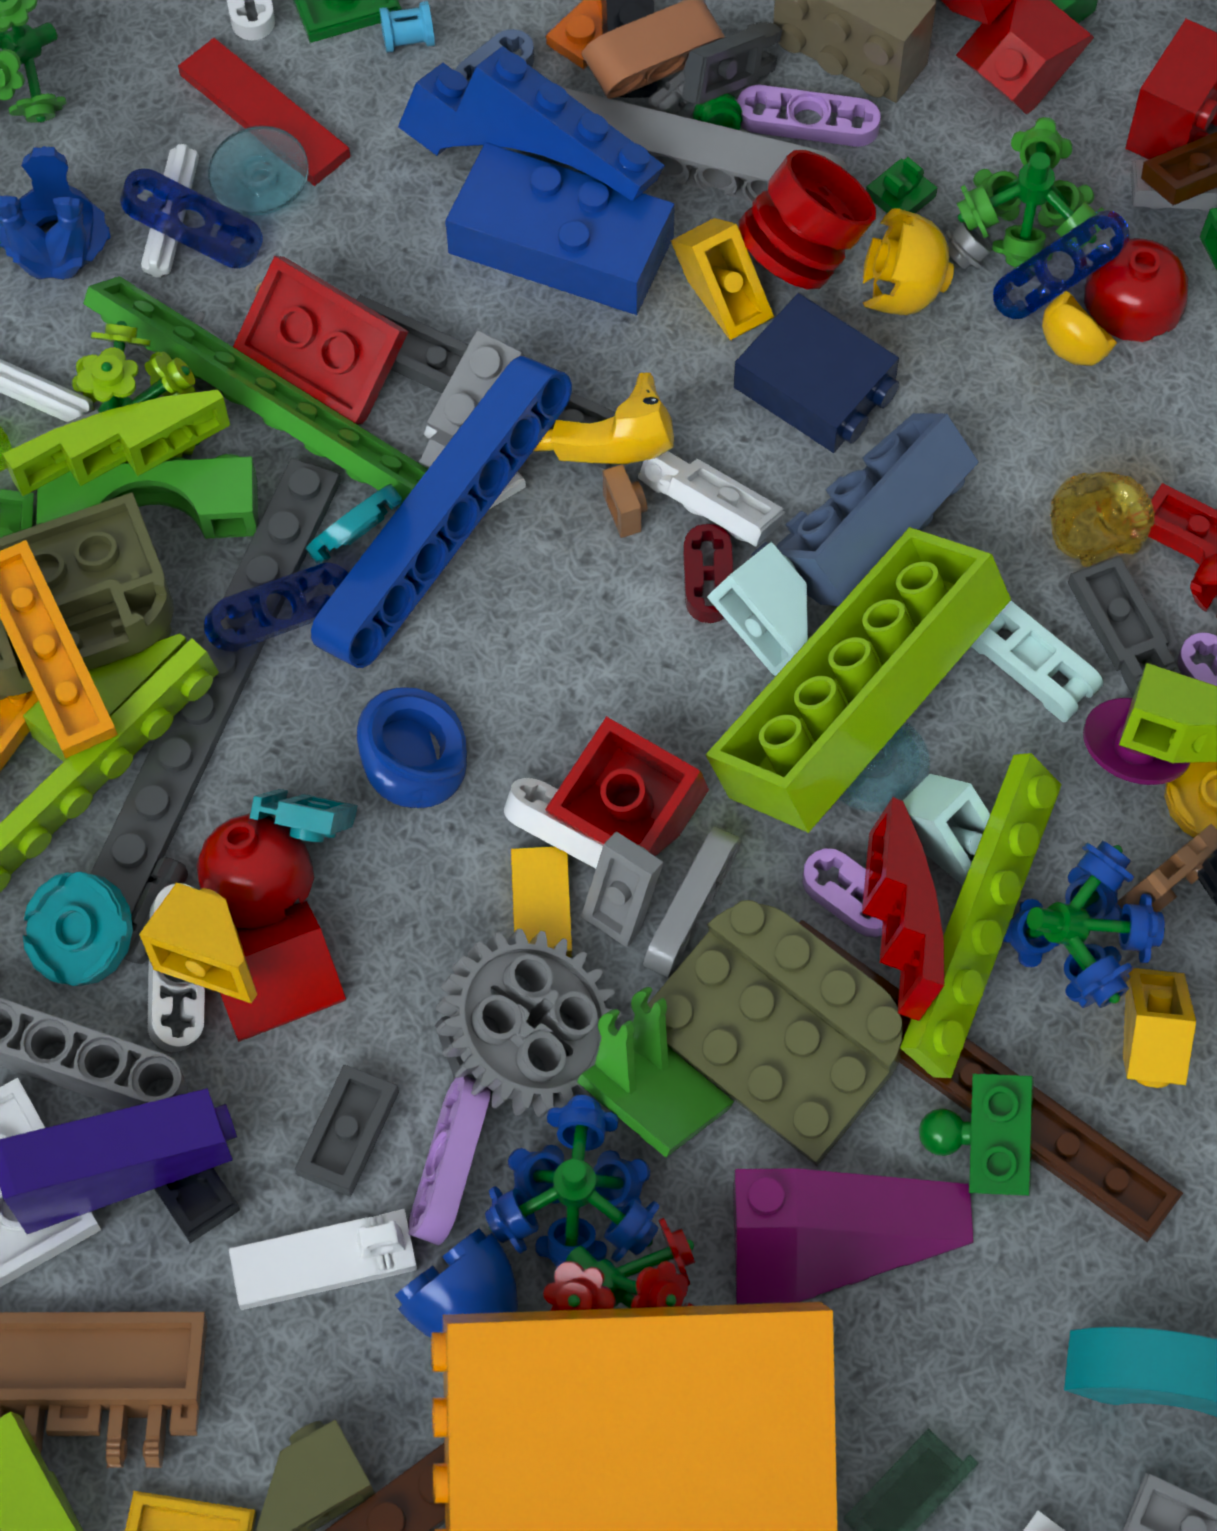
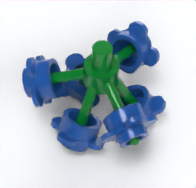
[1003,840,1165,1008]
[485,1095,660,1269]

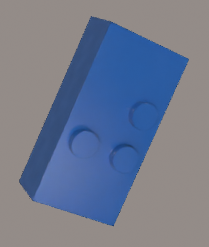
[445,142,675,315]

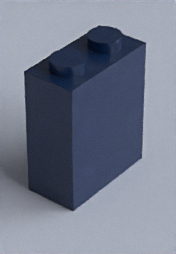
[734,293,900,453]

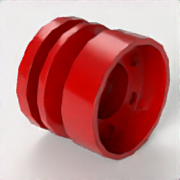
[738,150,876,290]

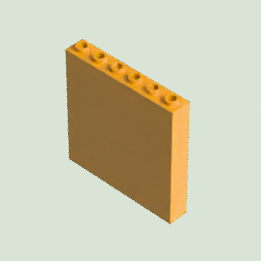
[431,1302,838,1531]

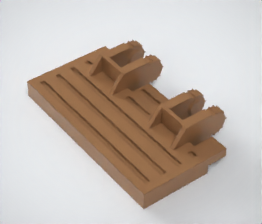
[0,1312,207,1468]

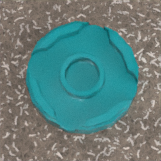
[305,484,402,564]
[23,872,133,986]

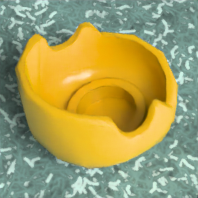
[1042,291,1117,366]

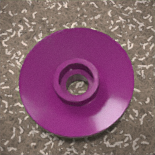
[1083,698,1190,785]

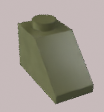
[256,1419,375,1531]

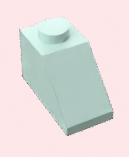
[707,542,808,676]
[903,774,990,886]

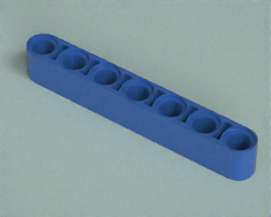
[311,356,572,668]

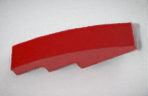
[862,797,944,1021]

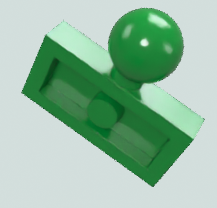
[919,1074,1034,1196]

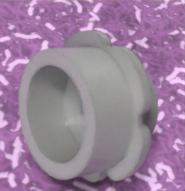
[946,222,992,269]

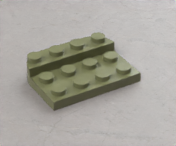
[0,492,174,700]
[648,900,903,1166]

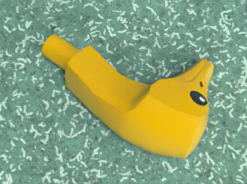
[533,372,674,464]

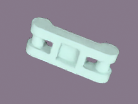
[971,601,1103,722]

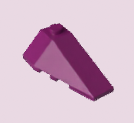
[733,1168,974,1305]

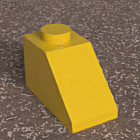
[670,218,774,340]
[139,882,257,1003]
[1123,968,1196,1088]

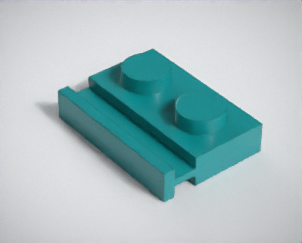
[250,789,358,842]

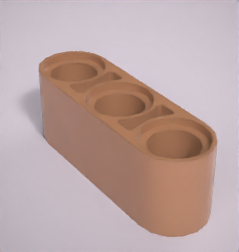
[582,0,725,99]

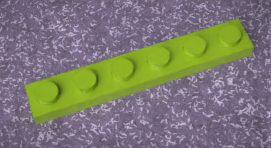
[0,638,219,893]
[900,753,1062,1078]

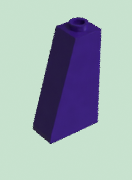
[0,1088,237,1235]

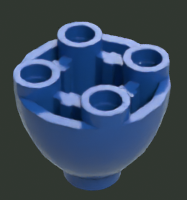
[395,1228,518,1338]

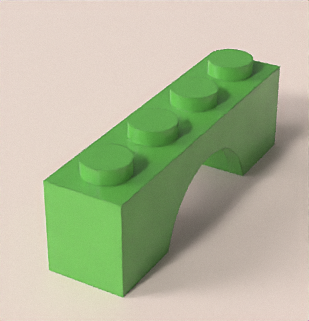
[36,454,258,539]

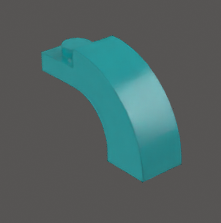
[1064,1327,1217,1417]

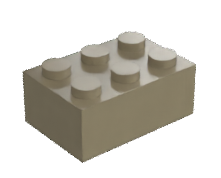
[773,0,936,103]

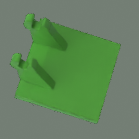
[577,987,734,1157]

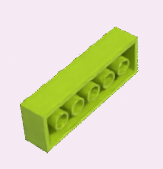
[705,527,1011,833]

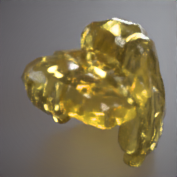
[1050,472,1155,567]

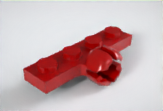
[1135,483,1217,618]

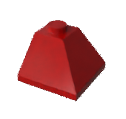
[956,0,1094,115]

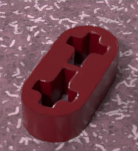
[683,524,733,623]

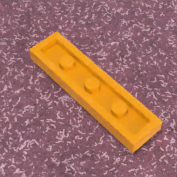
[0,540,118,759]

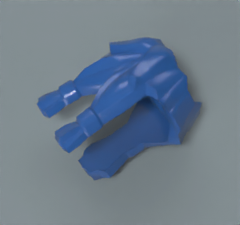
[0,146,111,280]

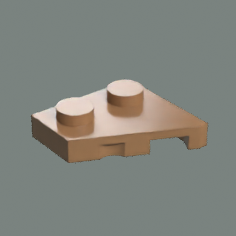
[1118,823,1217,912]

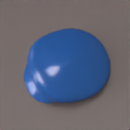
[357,687,467,808]

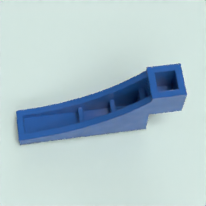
[398,46,665,202]

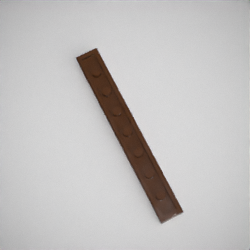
[799,920,1183,1243]

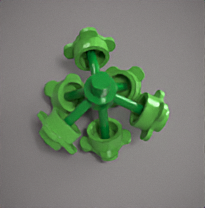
[956,117,1105,269]

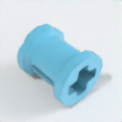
[379,1,435,53]

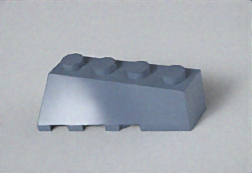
[751,413,979,606]

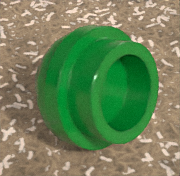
[692,93,742,130]

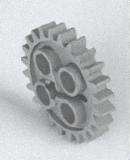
[436,929,622,1118]

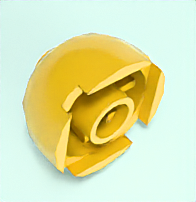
[863,208,954,315]

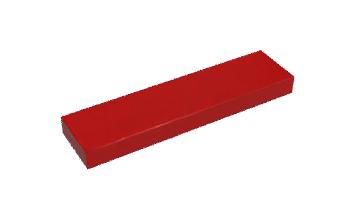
[178,38,351,186]

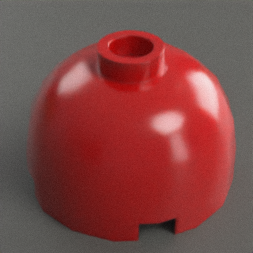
[1084,238,1188,342]
[197,813,315,929]

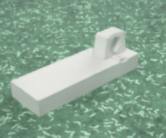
[229,1209,417,1310]

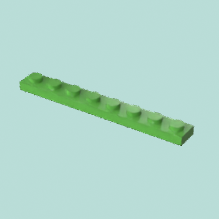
[83,276,428,507]

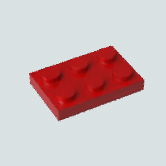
[233,256,409,424]

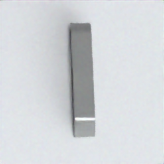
[643,826,741,978]

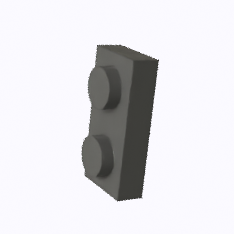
[295,1064,399,1197]

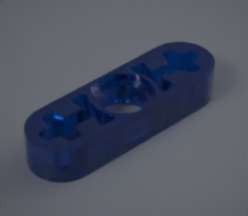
[120,169,263,269]
[993,210,1129,319]
[204,563,348,651]

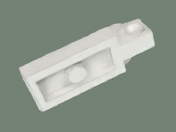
[638,451,785,547]

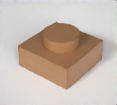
[603,464,648,538]

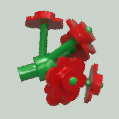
[543,1218,695,1311]

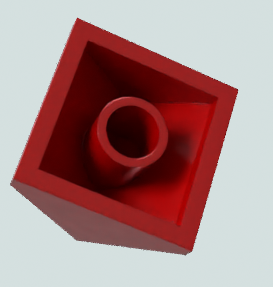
[220,900,346,1042]

